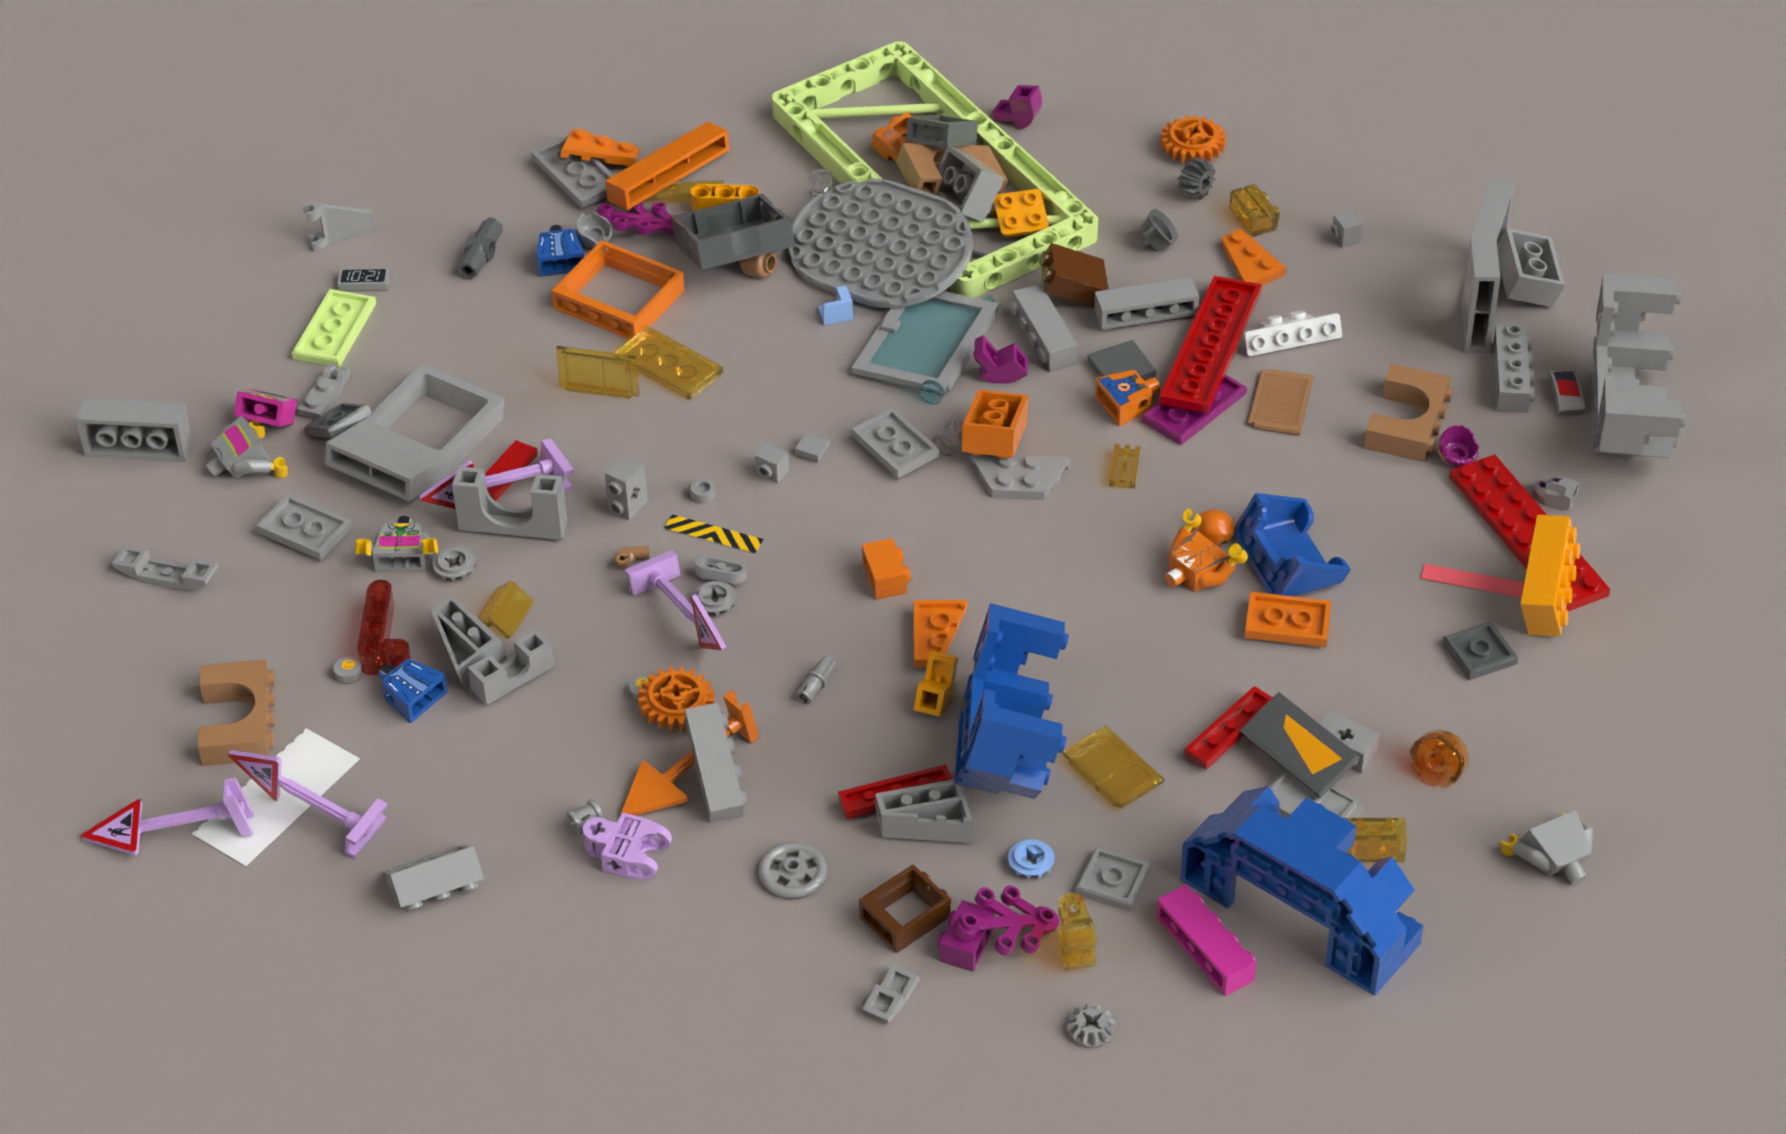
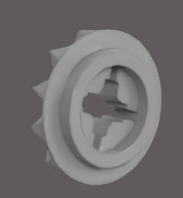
[433,547,476,582]
[693,581,736,616]
[1067,1004,1115,1047]

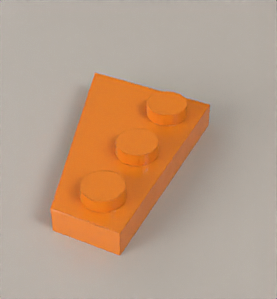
[560,128,640,166]
[914,599,968,667]

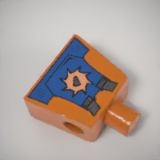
[1095,370,1160,426]

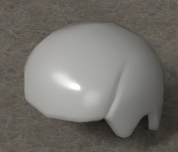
[575,212,612,248]

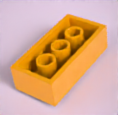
[1520,515,1580,637]

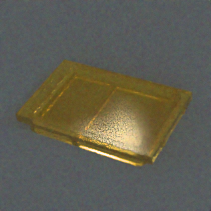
[556,346,640,399]
[1063,726,1165,809]

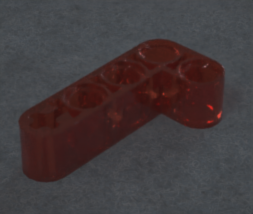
[357,580,411,675]

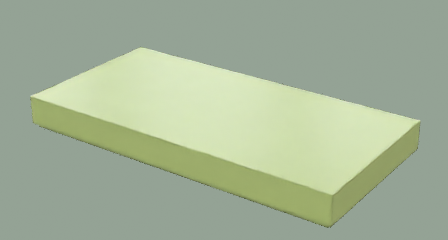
[292,289,376,368]

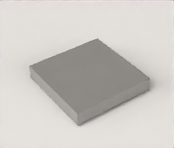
[1075,847,1151,912]

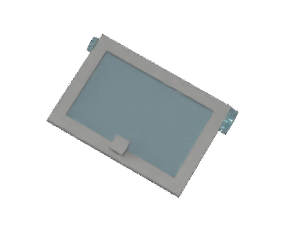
[851,291,999,405]

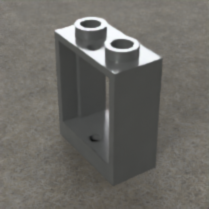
[906,115,978,148]

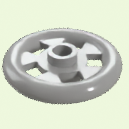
[758,842,828,899]

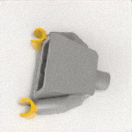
[1500,809,1593,884]

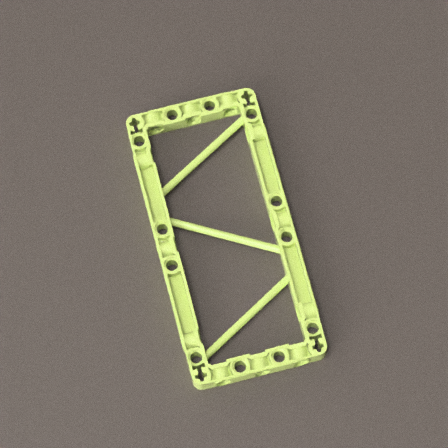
[772,41,1098,298]

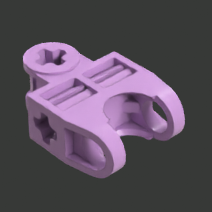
[583,812,672,880]

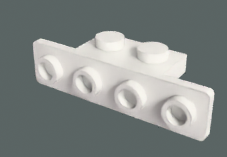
[1244,311,1342,356]

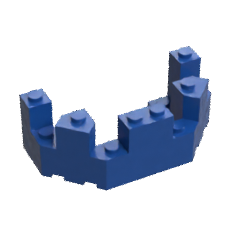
[954,603,1069,799]
[1180,786,1424,996]

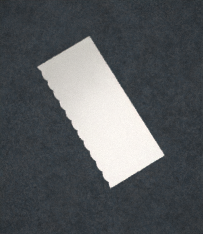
[192,728,360,866]

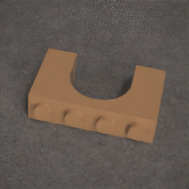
[896,143,1008,196]
[1364,363,1454,462]
[198,659,275,766]

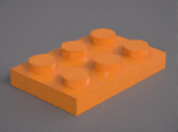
[1244,592,1332,647]

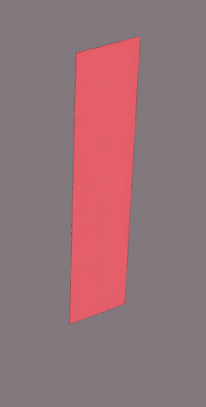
[1421,564,1525,598]

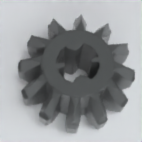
[1178,158,1216,200]

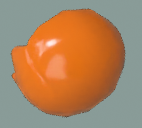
[1193,509,1235,546]

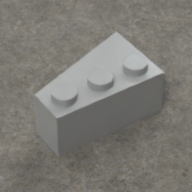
[431,594,507,690]
[875,779,973,843]

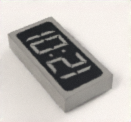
[338,267,390,291]

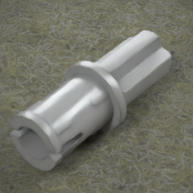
[795,655,836,705]

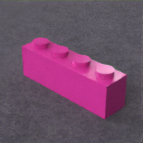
[1156,884,1256,996]

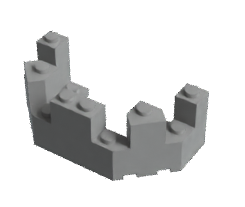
[1590,273,1686,458]

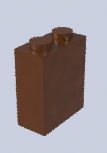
[1039,243,1109,308]

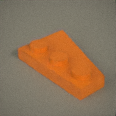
[1221,228,1286,286]

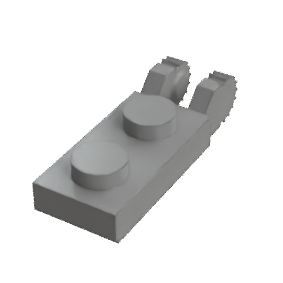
[297,363,351,419]

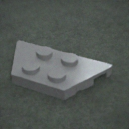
[971,454,1071,500]

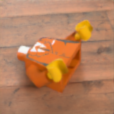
[1165,509,1248,592]

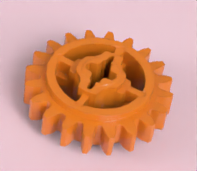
[1160,115,1226,163]
[638,666,714,733]

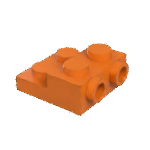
[871,112,919,161]

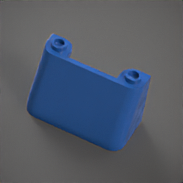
[1234,493,1351,596]

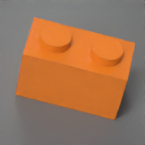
[862,538,911,600]

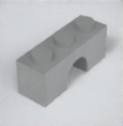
[468,629,555,705]

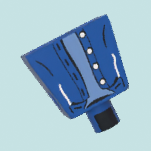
[537,225,584,277]
[378,659,448,723]

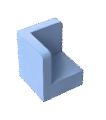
[818,286,853,326]

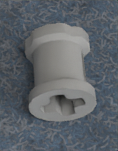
[566,799,604,835]

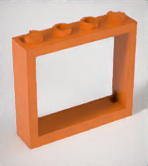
[551,240,685,342]

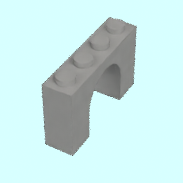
[452,466,567,540]

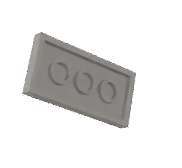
[531,136,614,208]

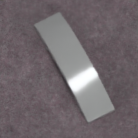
[112,545,218,589]

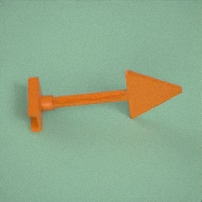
[621,689,759,816]

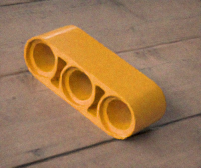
[690,184,760,211]

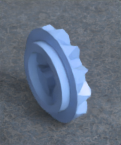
[1008,839,1055,880]

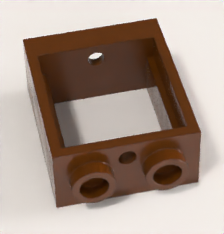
[859,864,951,953]

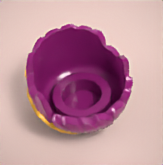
[1438,425,1480,467]

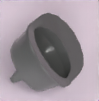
[1139,209,1178,250]

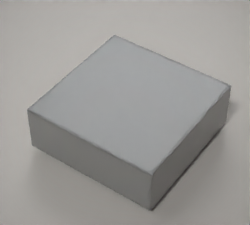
[795,432,829,462]

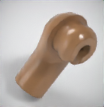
[614,546,650,569]

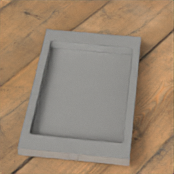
[1268,769,1364,823]

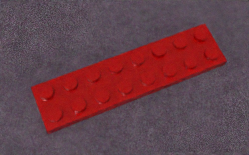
[1159,275,1262,413]
[1449,454,1610,612]

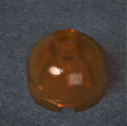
[1410,729,1469,787]

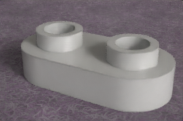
[695,556,747,585]

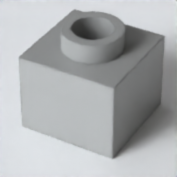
[1330,210,1362,247]
[755,443,789,484]

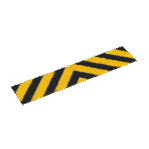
[664,514,764,553]

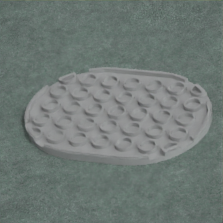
[788,179,973,308]

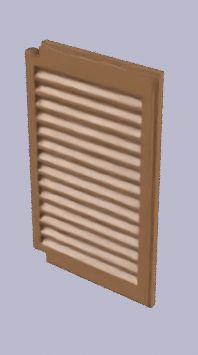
[1247,369,1314,435]

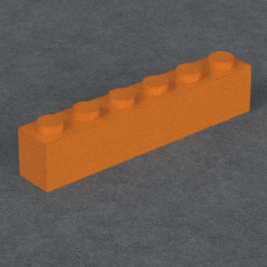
[605,121,730,210]

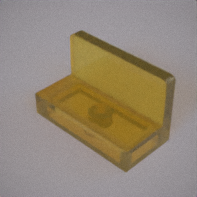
[477,580,534,639]

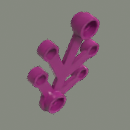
[596,202,674,235]
[953,886,1059,956]

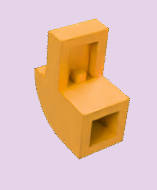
[914,651,958,717]

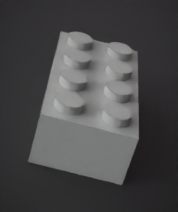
[76,398,193,462]

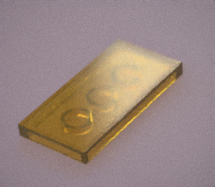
[614,325,723,400]

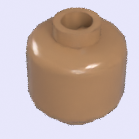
[739,252,777,278]

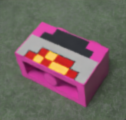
[234,388,297,427]

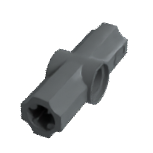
[457,217,503,280]

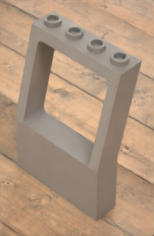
[1460,179,1515,354]
[325,363,504,501]

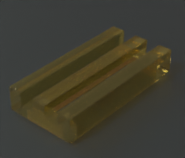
[1109,444,1141,489]

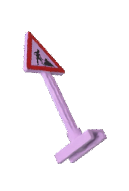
[419,438,574,509]
[625,550,726,650]
[228,750,387,858]
[81,777,254,855]

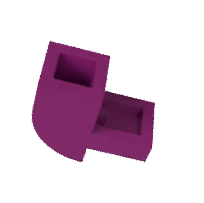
[992,85,1042,129]
[973,335,1028,384]

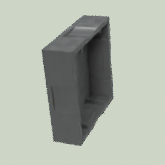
[670,194,795,270]

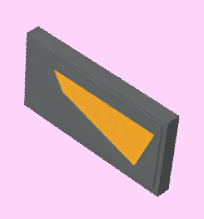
[1240,692,1360,799]

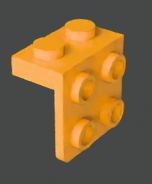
[991,189,1049,237]

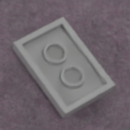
[851,407,939,478]
[256,493,353,560]

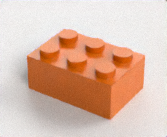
[962,389,1029,459]

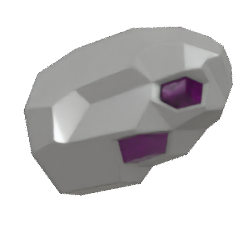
[1533,476,1579,510]

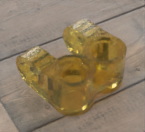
[1058,893,1097,971]

